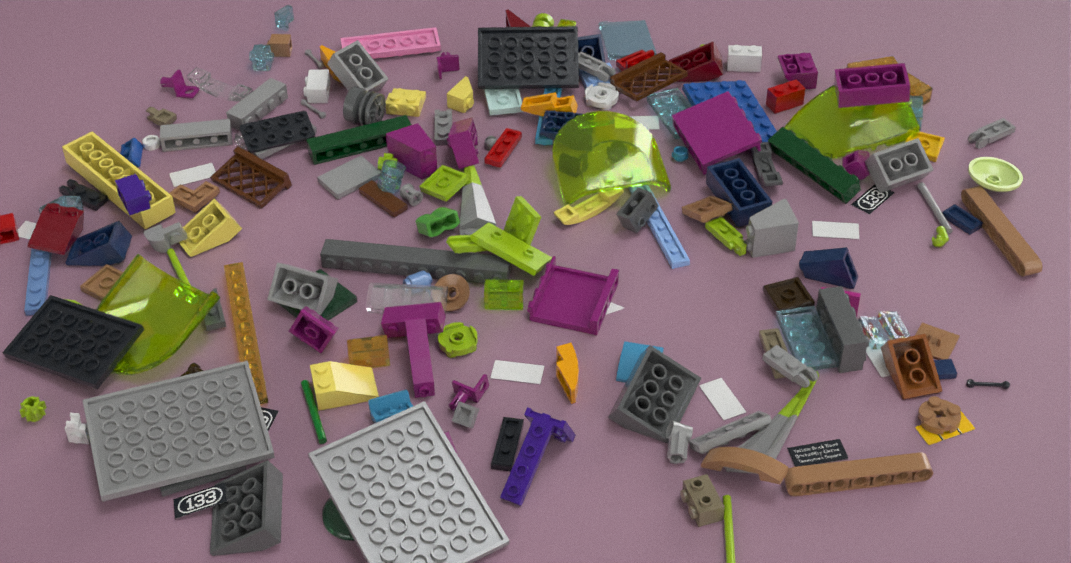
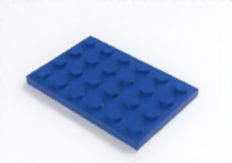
[682,80,777,142]

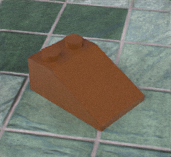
[880,333,943,400]

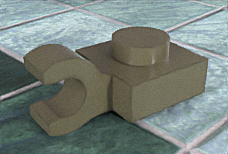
[146,107,177,126]

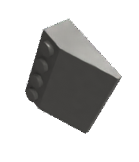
[608,345,701,443]
[210,460,283,556]

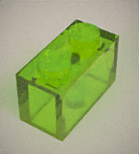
[484,279,524,310]

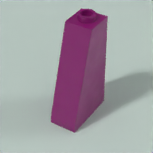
[405,316,435,398]

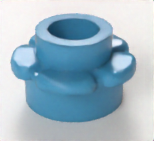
[671,146,689,162]

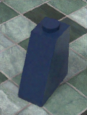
[799,247,859,289]

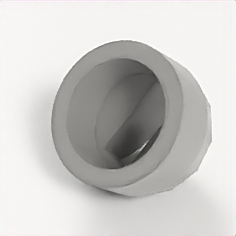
[484,136,497,151]

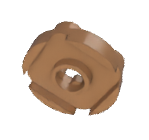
[918,396,961,434]

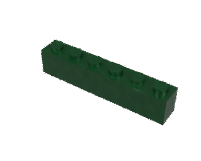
[306,115,412,165]
[768,127,861,204]

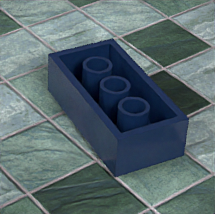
[706,158,773,227]

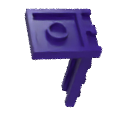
[500,407,576,506]

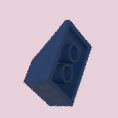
[65,221,132,266]

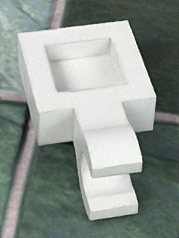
[65,412,90,444]

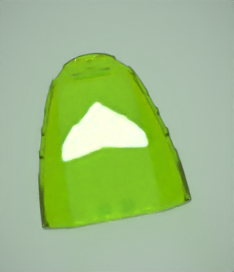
[784,85,920,159]

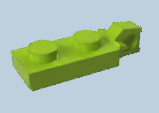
[705,217,747,256]

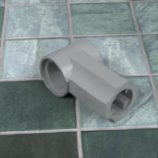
[666,420,693,464]

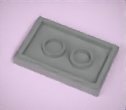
[317,156,382,199]

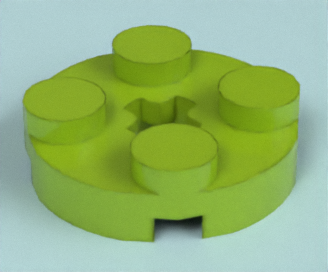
[438,322,478,358]

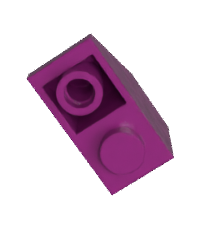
[842,150,870,180]

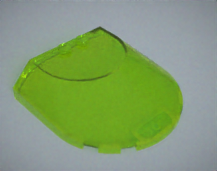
[552,111,671,206]
[96,254,221,375]

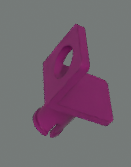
[436,52,460,79]
[160,69,200,98]
[448,374,489,411]

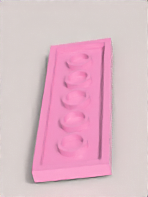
[340,27,441,59]

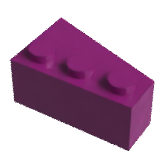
[447,117,479,169]

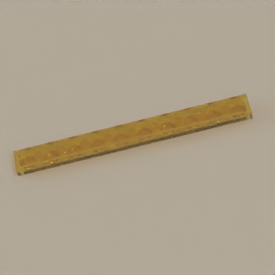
[224,262,269,404]

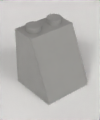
[745,199,799,258]

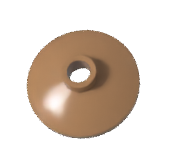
[432,274,470,312]

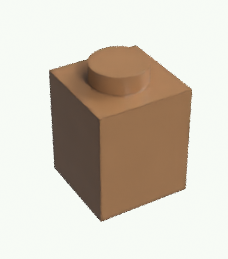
[267,34,293,57]

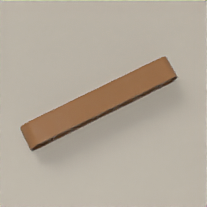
[961,186,1043,277]
[784,452,933,496]

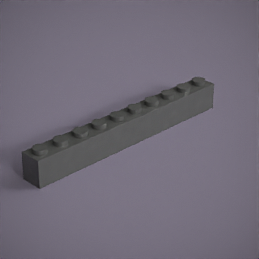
[320,239,511,286]

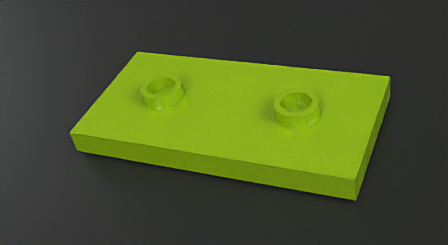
[470,222,552,276]

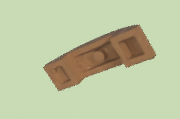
[701,447,789,485]

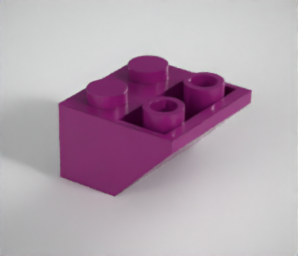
[777,52,818,89]

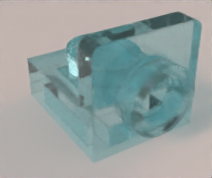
[274,5,294,31]

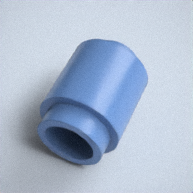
[403,270,433,294]

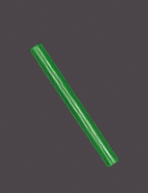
[301,380,327,444]

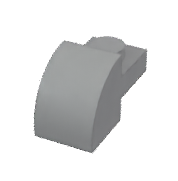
[144,222,188,253]

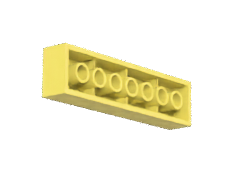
[62,131,176,230]

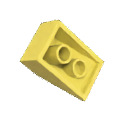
[179,198,242,257]
[310,361,379,411]

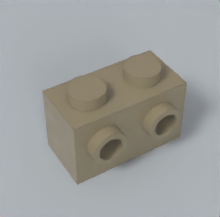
[680,474,725,527]

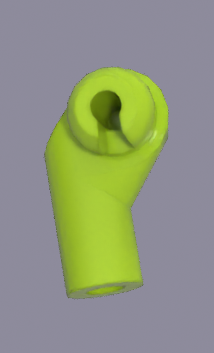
[932,226,949,247]

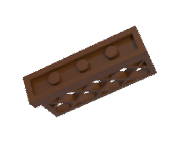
[610,52,688,102]
[210,146,292,209]

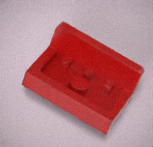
[616,50,654,71]

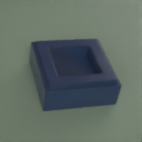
[934,359,957,380]

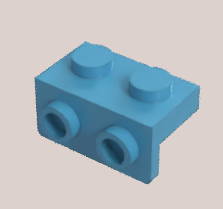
[368,390,413,423]

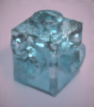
[249,44,274,71]

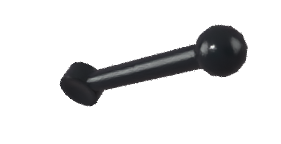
[966,379,1010,389]

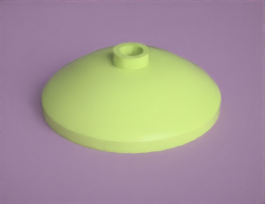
[968,157,1023,192]

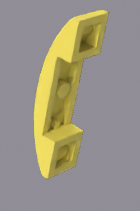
[553,180,624,225]

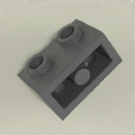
[616,187,658,233]

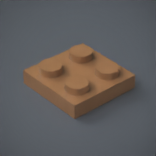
[681,196,733,223]

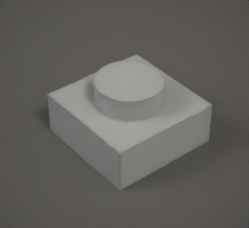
[452,402,479,428]

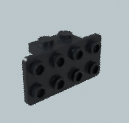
[240,111,315,153]

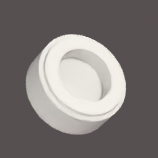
[142,135,161,151]

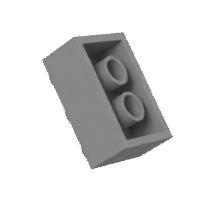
[327,40,389,92]
[865,138,934,193]

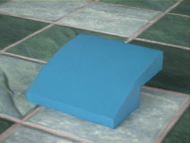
[616,341,664,382]

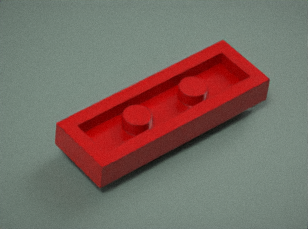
[484,128,522,168]

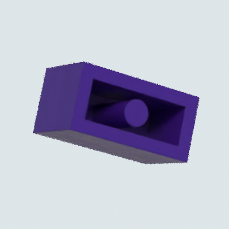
[115,174,152,216]

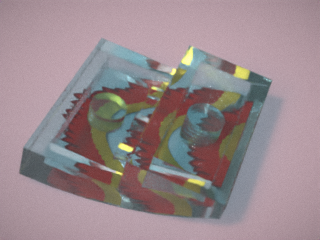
[858,311,911,349]

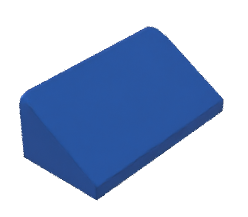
[120,138,143,168]

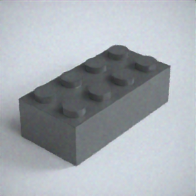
[815,286,869,373]

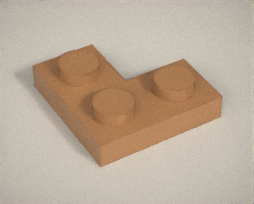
[169,181,220,212]

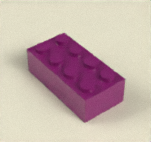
[834,63,910,108]

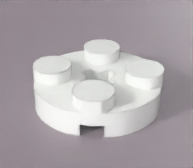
[585,82,619,110]

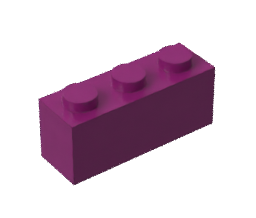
[381,302,446,338]

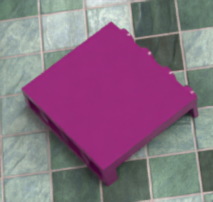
[672,91,762,175]
[527,256,619,335]

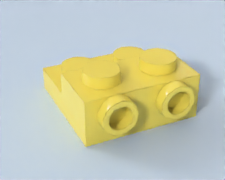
[386,88,426,117]

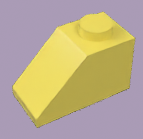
[447,76,474,113]

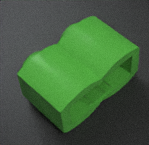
[415,207,460,237]

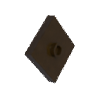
[763,277,815,316]

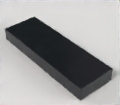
[491,417,524,472]

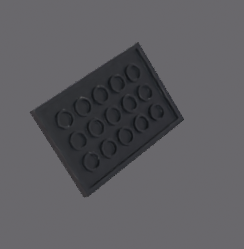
[478,26,579,89]
[2,295,145,390]

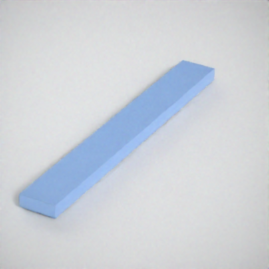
[622,168,690,269]

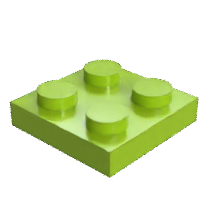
[419,165,470,202]

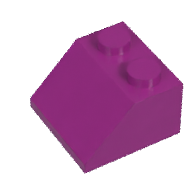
[288,306,339,353]

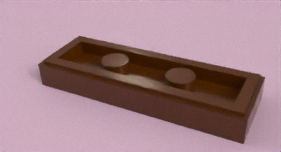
[359,180,408,218]

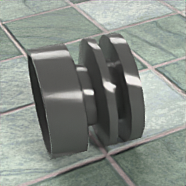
[343,86,386,125]

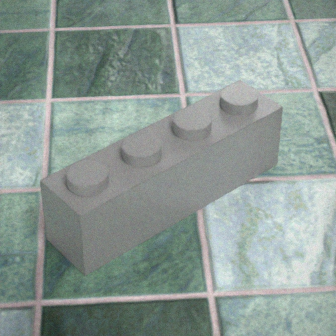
[226,78,288,131]
[160,119,233,152]

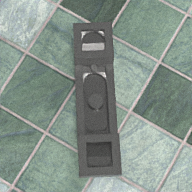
[751,142,783,186]

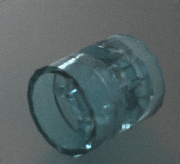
[377,160,406,193]

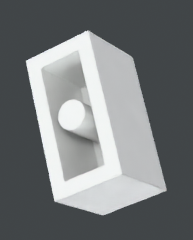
[727,45,762,72]
[304,69,331,103]

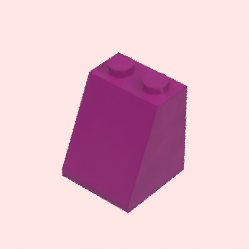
[386,123,438,179]

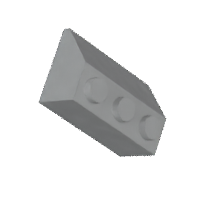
[267,262,338,315]

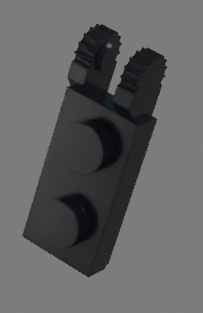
[59,179,109,211]

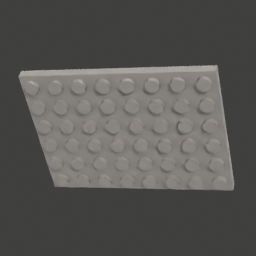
[83,360,275,502]
[308,401,510,563]

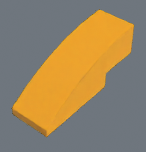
[521,92,578,116]
[556,342,579,404]

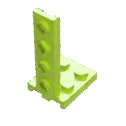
[446,196,541,254]

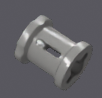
[400,183,423,206]

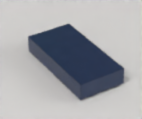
[942,204,983,235]

